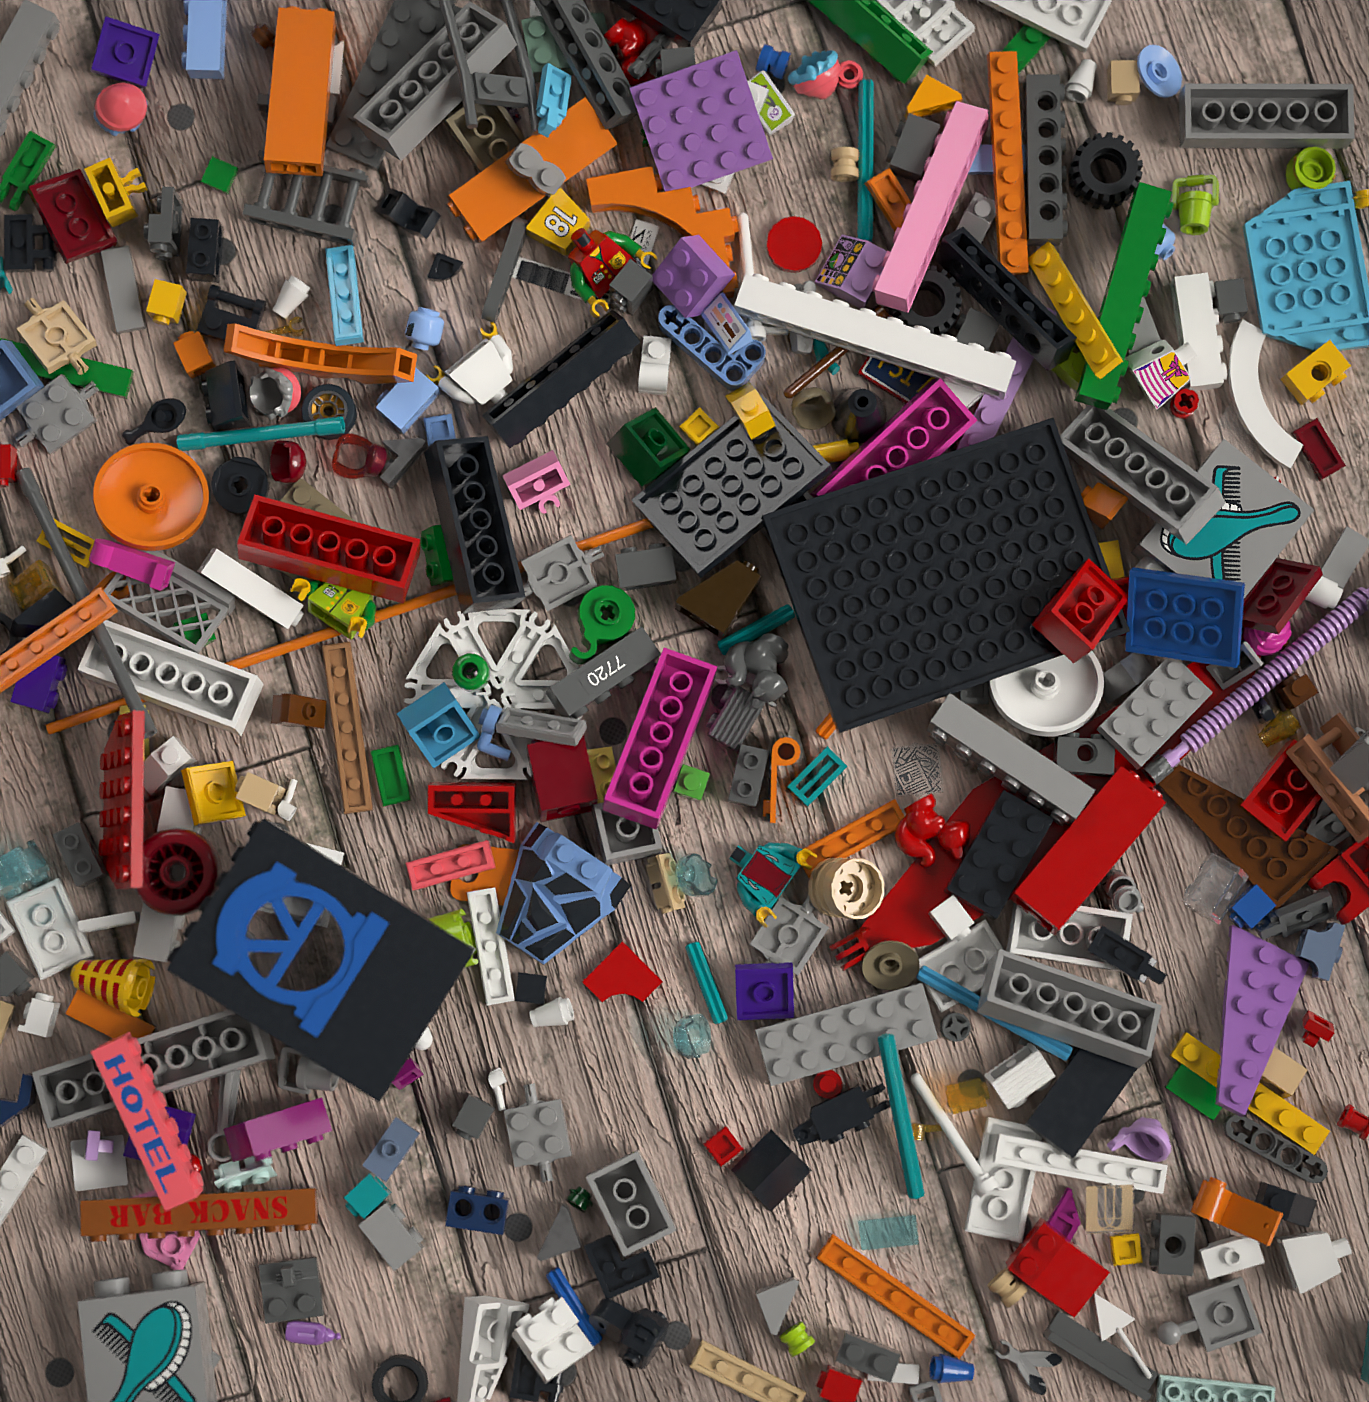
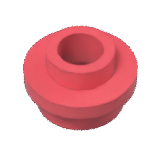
[838,61,863,89]

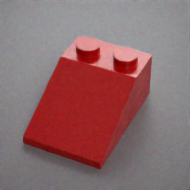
[1032,558,1128,664]
[1240,739,1321,842]
[1005,1218,1110,1318]

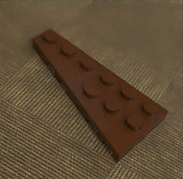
[1158,764,1340,909]

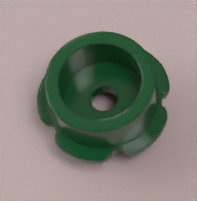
[566,1186,593,1213]

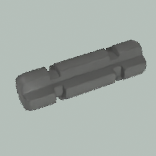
[628,33,670,79]

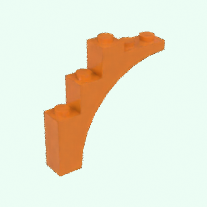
[586,166,739,299]
[224,323,417,384]

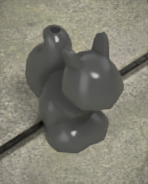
[724,634,789,709]

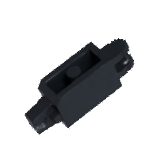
[792,1083,890,1146]

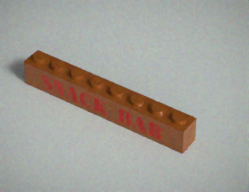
[80,1188,318,1242]

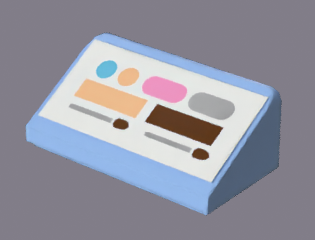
[701,292,753,355]

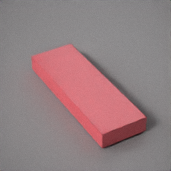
[406,840,496,891]

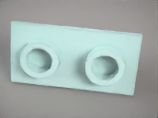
[214,1157,277,1193]

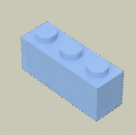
[182,0,227,79]

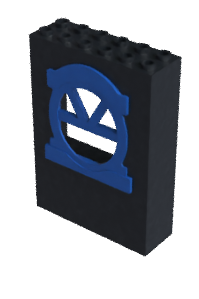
[166,818,476,1102]

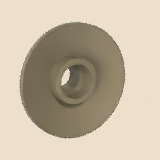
[862,941,920,990]

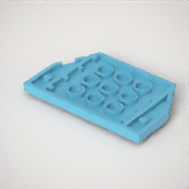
[1243,181,1369,352]

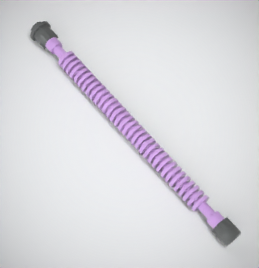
[1141,587,1369,786]

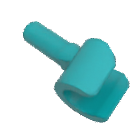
[0,256,13,294]

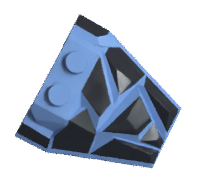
[496,822,631,965]

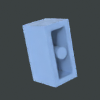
[376,368,441,435]

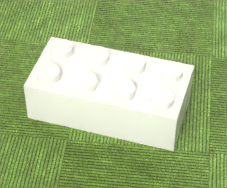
[1006,903,1133,971]

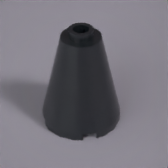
[831,388,886,444]

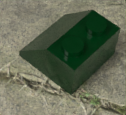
[606,407,691,487]

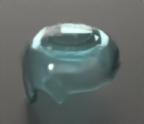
[675,853,717,897]
[673,1014,711,1059]

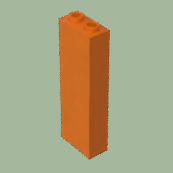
[264,6,336,176]
[447,97,618,243]

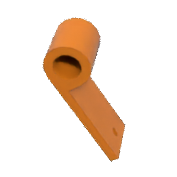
[763,737,801,823]
[1190,1177,1283,1246]

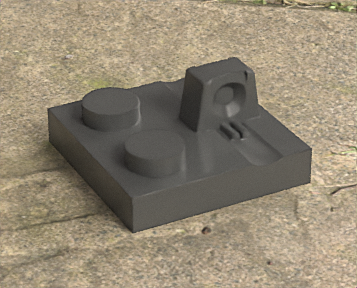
[259,1256,324,1324]

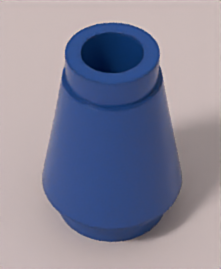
[929,1354,974,1383]

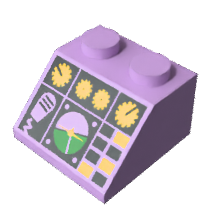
[814,235,887,309]

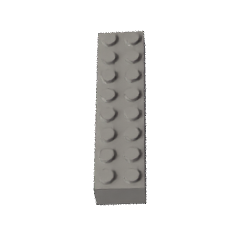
[32,1009,275,1128]

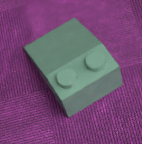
[521,13,612,83]

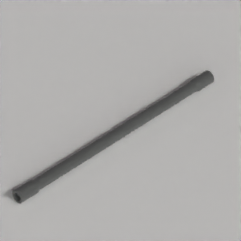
[15,468,158,739]

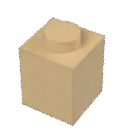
[1107,60,1140,105]

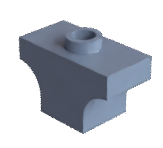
[1294,922,1345,981]
[362,1117,420,1182]

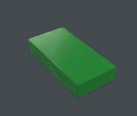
[370,745,412,807]
[1164,1064,1222,1121]

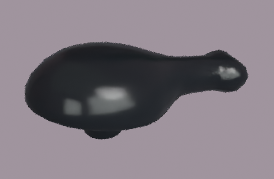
[122,398,186,445]

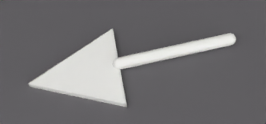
[1094,1293,1152,1379]

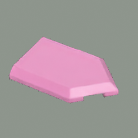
[130,1190,201,1270]

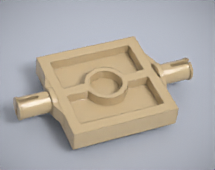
[16,298,97,375]

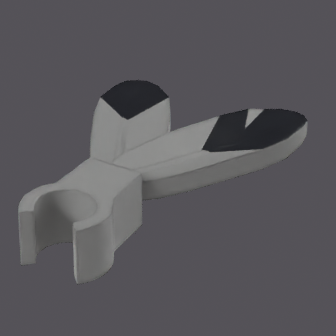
[994,1339,1062,1395]

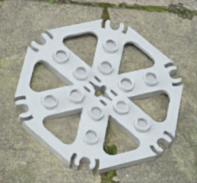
[404,609,583,780]

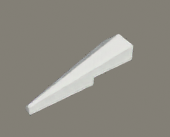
[457,1296,529,1402]

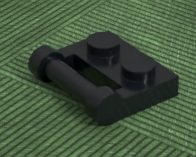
[196,284,266,342]

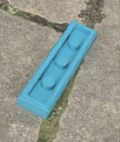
[325,245,364,346]

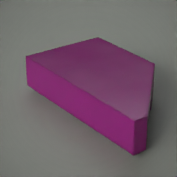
[1047,1187,1081,1241]

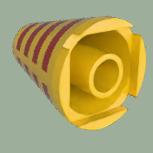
[70,959,155,1017]

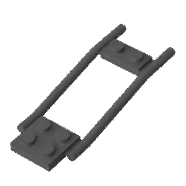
[439,0,541,135]

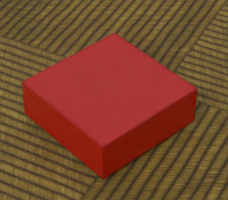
[703,1126,743,1167]

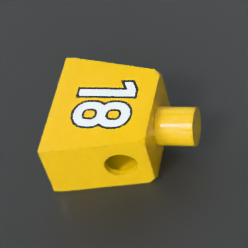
[526,188,590,256]

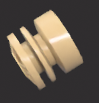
[808,858,884,919]

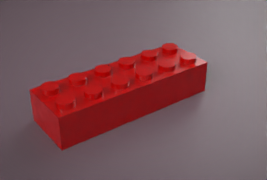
[237,495,420,604]

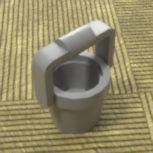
[277,1045,339,1094]

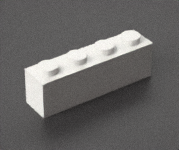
[1170,273,1227,391]

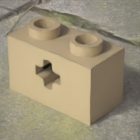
[235,772,287,815]

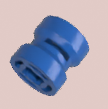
[756,44,791,80]

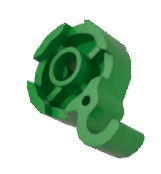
[569,585,635,665]

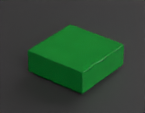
[201,156,239,195]

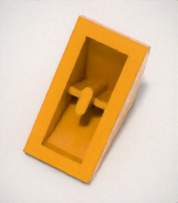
[905,74,962,120]

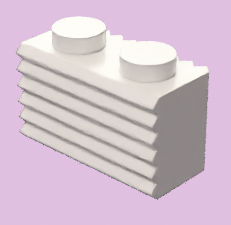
[984,1043,1056,1110]

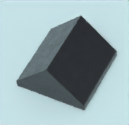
[731,1129,812,1211]

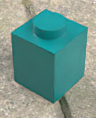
[344,1172,392,1219]

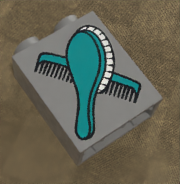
[1131,439,1314,598]
[78,1269,217,1402]

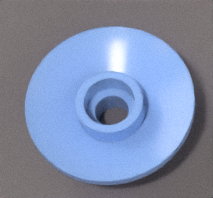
[1137,45,1182,98]

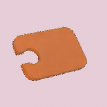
[450,844,519,906]

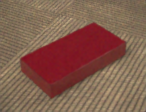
[1291,418,1346,481]

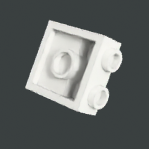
[512,1297,594,1383]

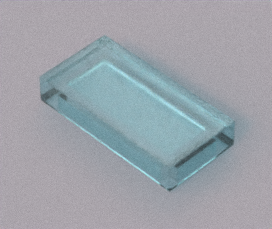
[858,1215,919,1250]

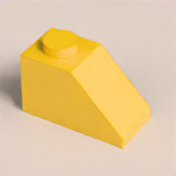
[725,382,776,440]

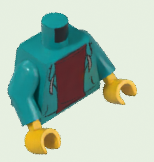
[729,842,817,928]

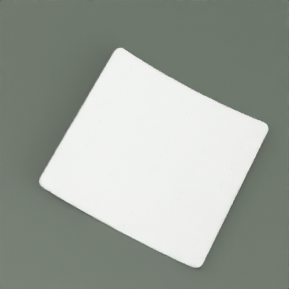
[70,1135,128,1191]

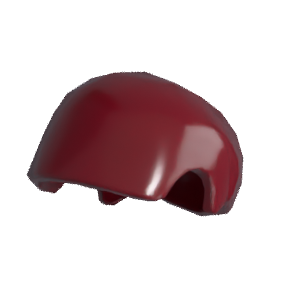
[270,440,307,484]

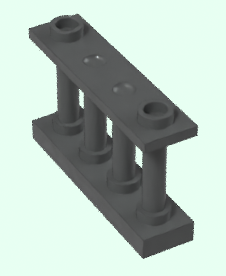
[243,150,371,247]

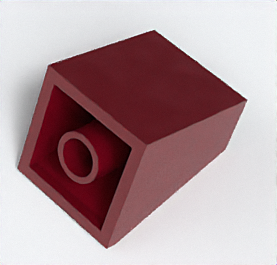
[526,734,598,823]

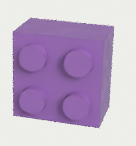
[652,235,735,318]

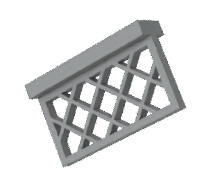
[104,549,235,654]

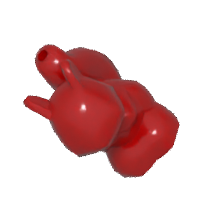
[603,17,660,87]
[895,793,970,867]

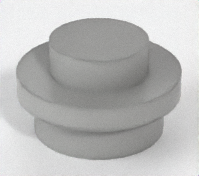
[1112,885,1141,913]

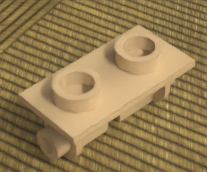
[645,853,685,914]

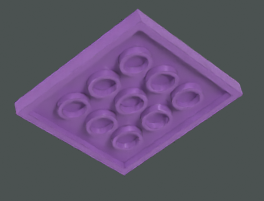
[630,50,773,191]

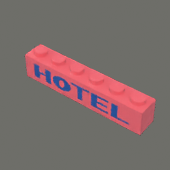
[91,1032,203,1211]

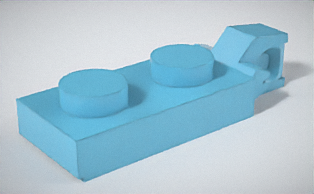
[536,63,572,138]

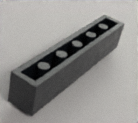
[482,309,640,449]

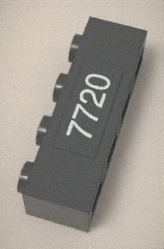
[545,626,661,719]

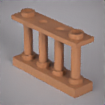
[1286,712,1369,844]

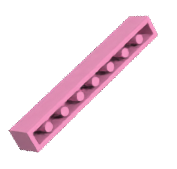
[872,101,989,313]

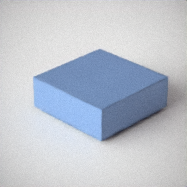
[424,414,456,447]

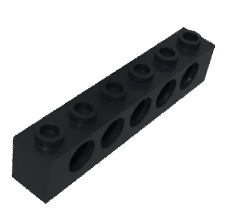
[935,227,1077,371]

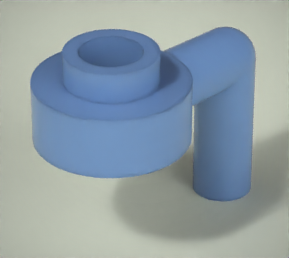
[477,705,511,761]

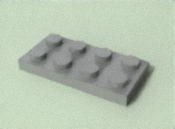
[1096,658,1213,770]

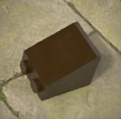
[675,561,761,639]

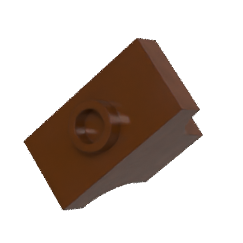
[271,694,327,729]

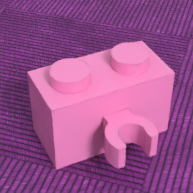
[503,450,570,514]

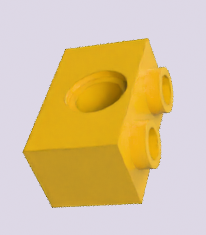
[1280,340,1351,405]

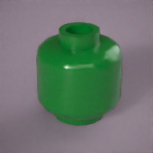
[452,653,490,692]

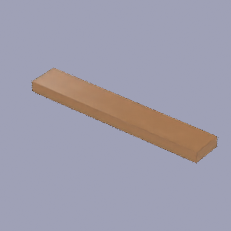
[322,642,374,815]

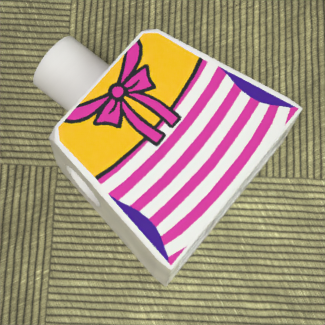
[1125,340,1197,409]

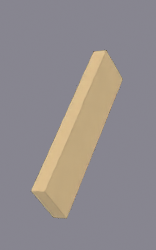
[689,1339,807,1402]

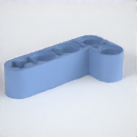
[658,305,766,391]

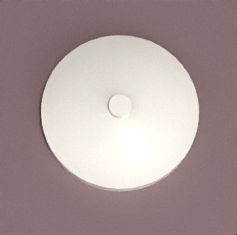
[989,651,1104,736]

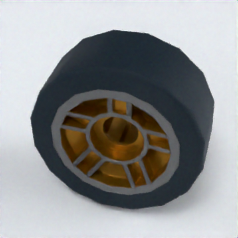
[301,384,357,440]

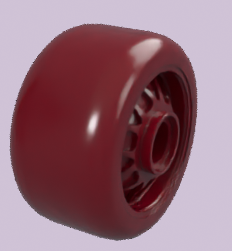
[135,828,222,916]

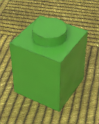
[673,764,710,802]

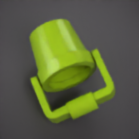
[1172,174,1219,235]

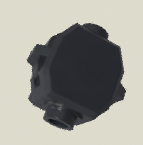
[589,1298,669,1370]

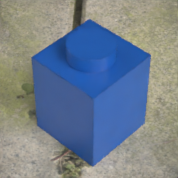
[1226,884,1276,929]

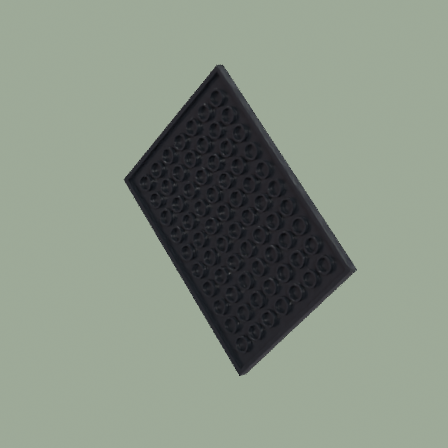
[761,418,1130,734]

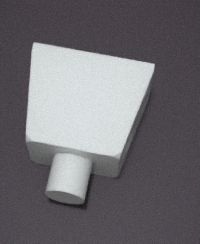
[1276,1231,1352,1294]

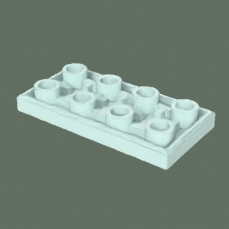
[1156,1374,1275,1402]

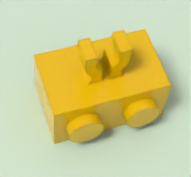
[84,157,148,227]

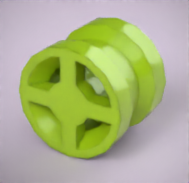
[779,1321,815,1357]

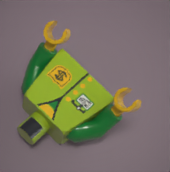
[290,578,376,640]

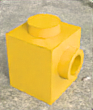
[146,279,187,326]

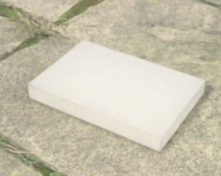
[6,878,95,980]
[919,919,1004,1013]

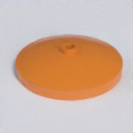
[93,443,209,551]

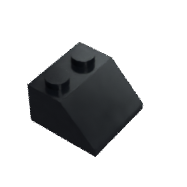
[202,360,250,432]

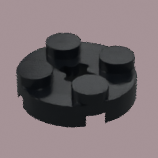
[211,457,269,515]

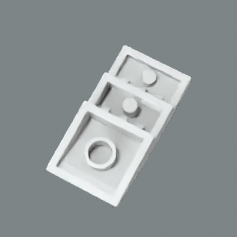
[875,0,975,67]

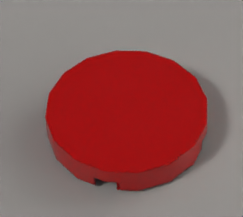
[766,216,822,273]

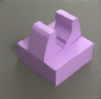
[84,1130,114,1161]

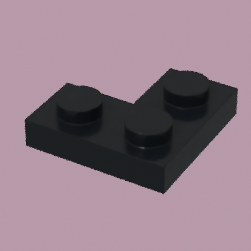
[584,1234,660,1299]

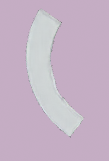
[1228,319,1303,471]

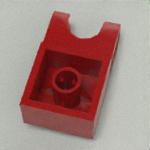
[1307,836,1369,925]

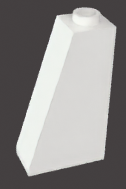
[197,548,304,629]

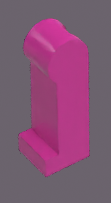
[89,539,176,591]

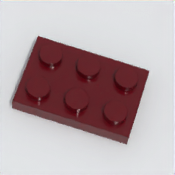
[28,169,118,264]
[1242,558,1323,635]

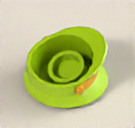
[1285,147,1336,191]

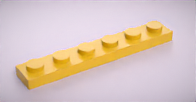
[1028,241,1123,379]
[1169,1032,1330,1155]

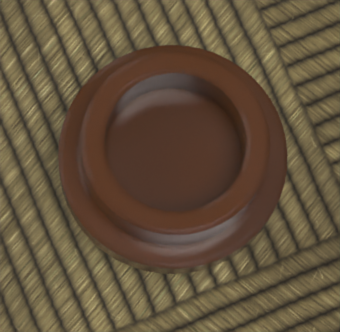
[251,23,276,50]

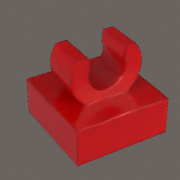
[1302,1010,1335,1048]

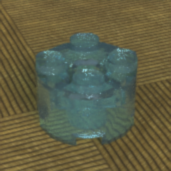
[0,839,51,900]

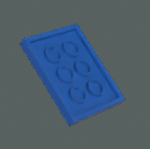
[1125,567,1245,668]

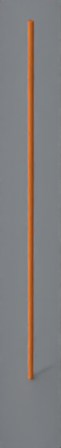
[46,518,654,735]

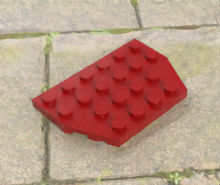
[99,711,144,890]

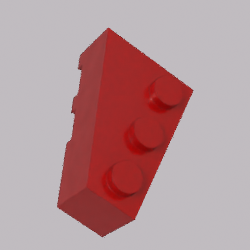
[428,782,516,843]

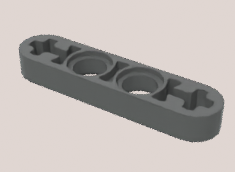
[481,217,530,323]
[1223,1114,1328,1183]

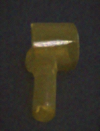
[265,317,305,337]
[912,1123,943,1141]

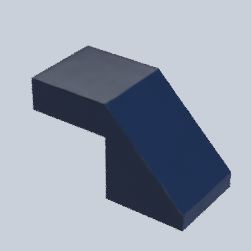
[0,1073,37,1128]

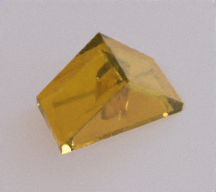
[9,560,61,609]

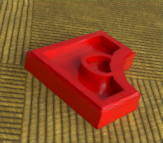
[582,941,663,1002]

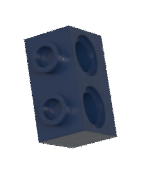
[445,1185,510,1235]

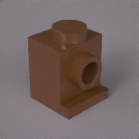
[1273,672,1319,711]

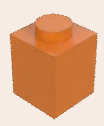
[173,331,216,379]

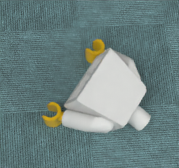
[426,322,513,405]

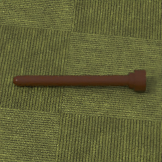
[783,305,890,399]

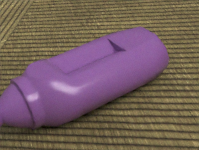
[285,1320,341,1345]

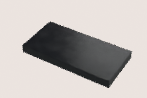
[1025,1048,1138,1160]

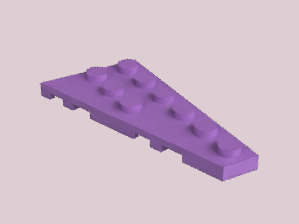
[1215,924,1310,1117]

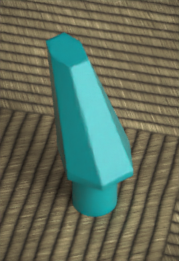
[813,339,840,375]

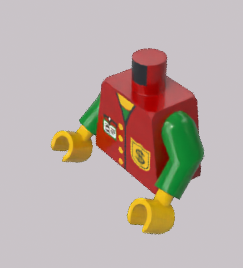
[568,228,657,318]

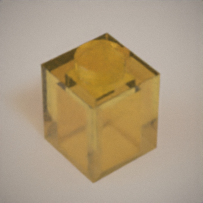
[944,1077,990,1115]

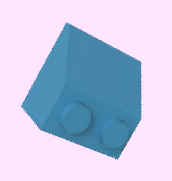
[397,682,480,768]

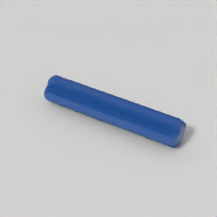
[546,1267,602,1346]

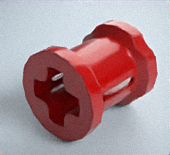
[1169,388,1199,419]
[1337,1104,1369,1140]

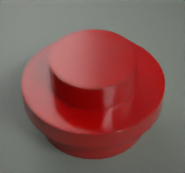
[813,1070,842,1098]

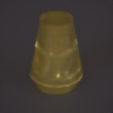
[1257,709,1301,748]

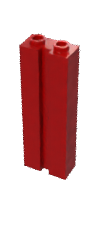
[1010,766,1167,936]

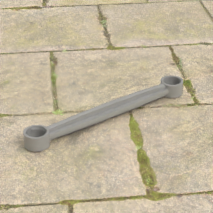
[208,931,257,1162]

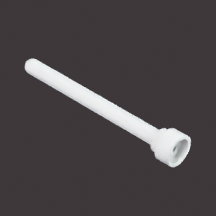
[737,213,766,342]
[911,1073,999,1198]

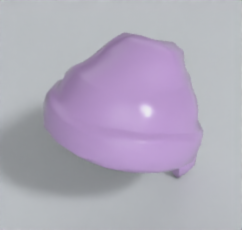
[1107,1117,1171,1162]

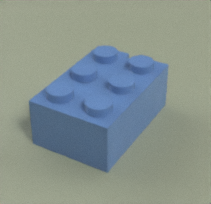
[0,340,45,421]

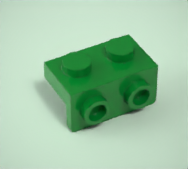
[420,525,454,586]

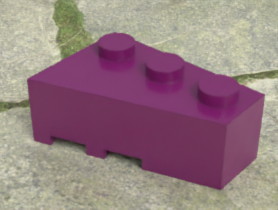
[223,1098,332,1162]

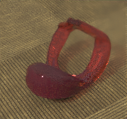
[332,434,387,479]

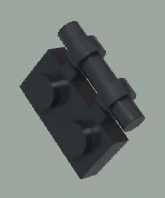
[4,214,57,273]
[509,1345,565,1402]

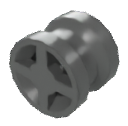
[940,1013,971,1042]

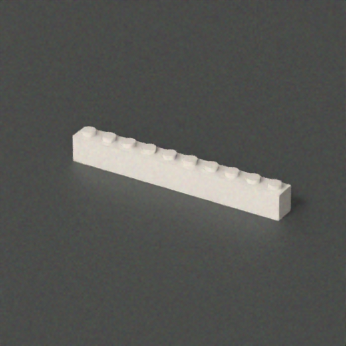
[734,274,1016,400]

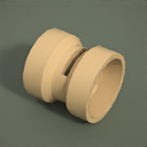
[831,147,859,182]
[987,1267,1028,1308]

